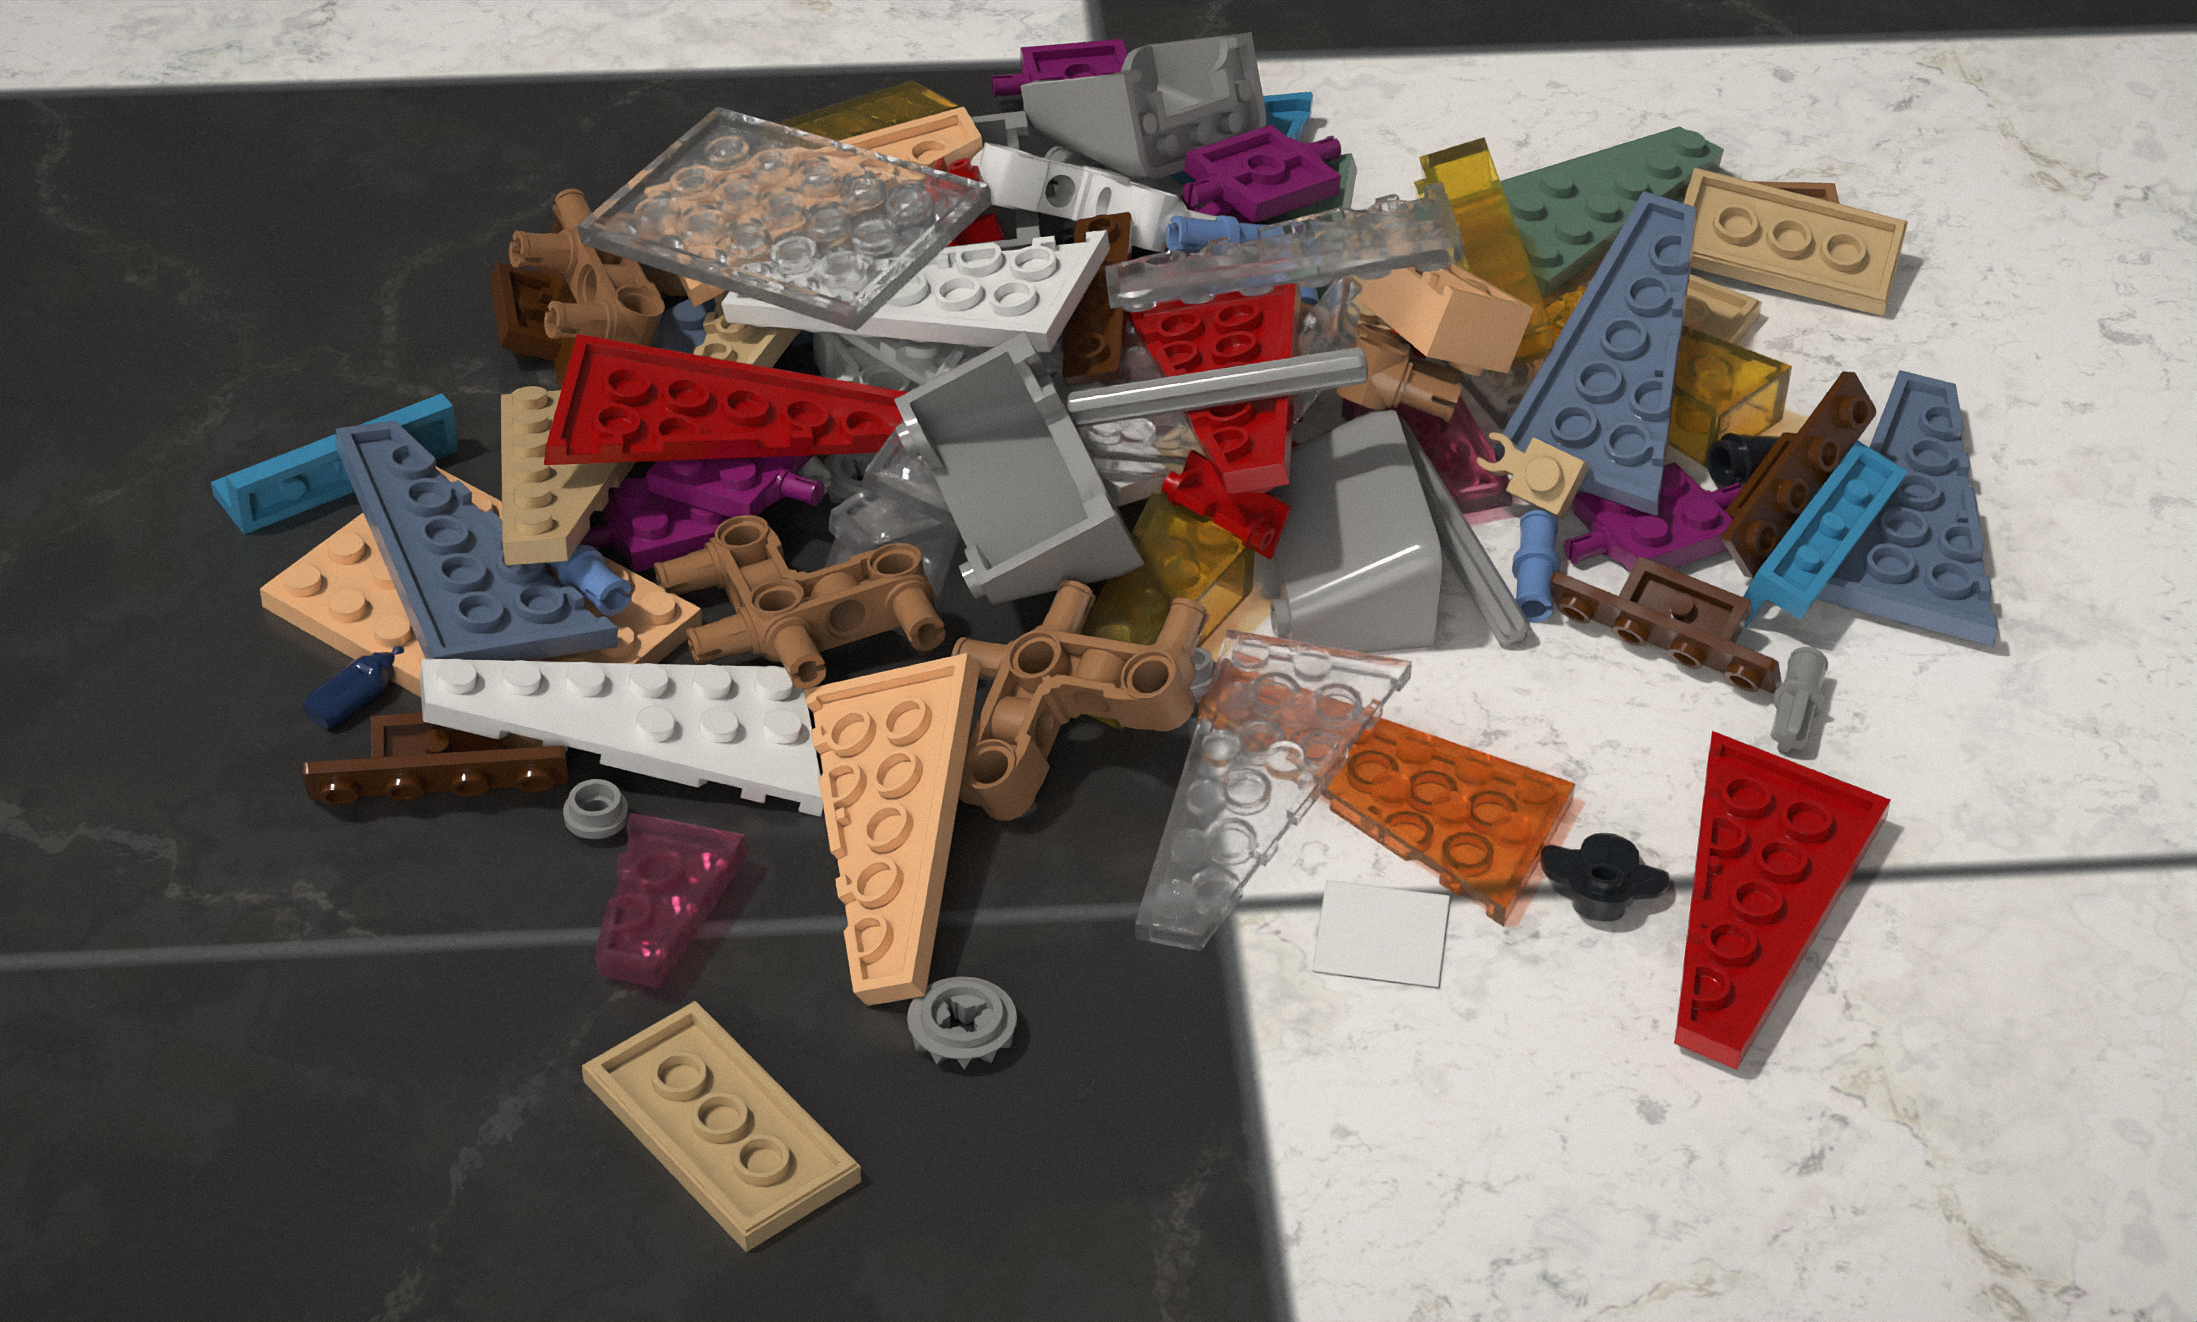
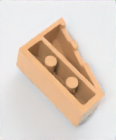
[1359,237,1534,376]

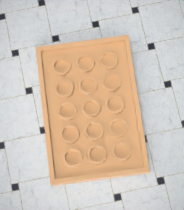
[260,467,702,749]

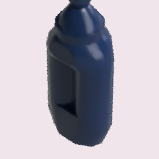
[302,646,405,729]

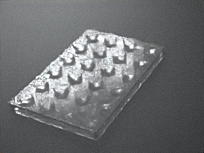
[577,106,992,331]

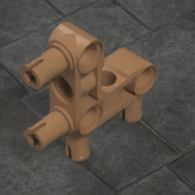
[509,188,688,347]
[1297,302,1462,422]
[653,515,945,689]
[951,580,1209,821]

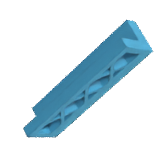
[211,393,459,535]
[1743,440,1908,628]

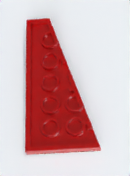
[1127,274,1301,494]
[544,334,908,465]
[1674,731,1891,1070]

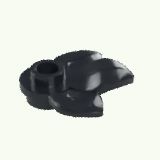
[1540,833,1670,922]

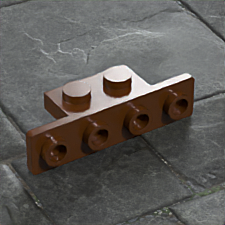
[1062,212,1134,386]
[489,219,578,390]
[1722,371,1877,578]
[1549,556,1782,694]
[302,712,569,805]

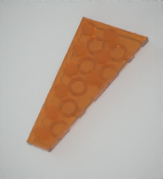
[1198,665,1575,927]

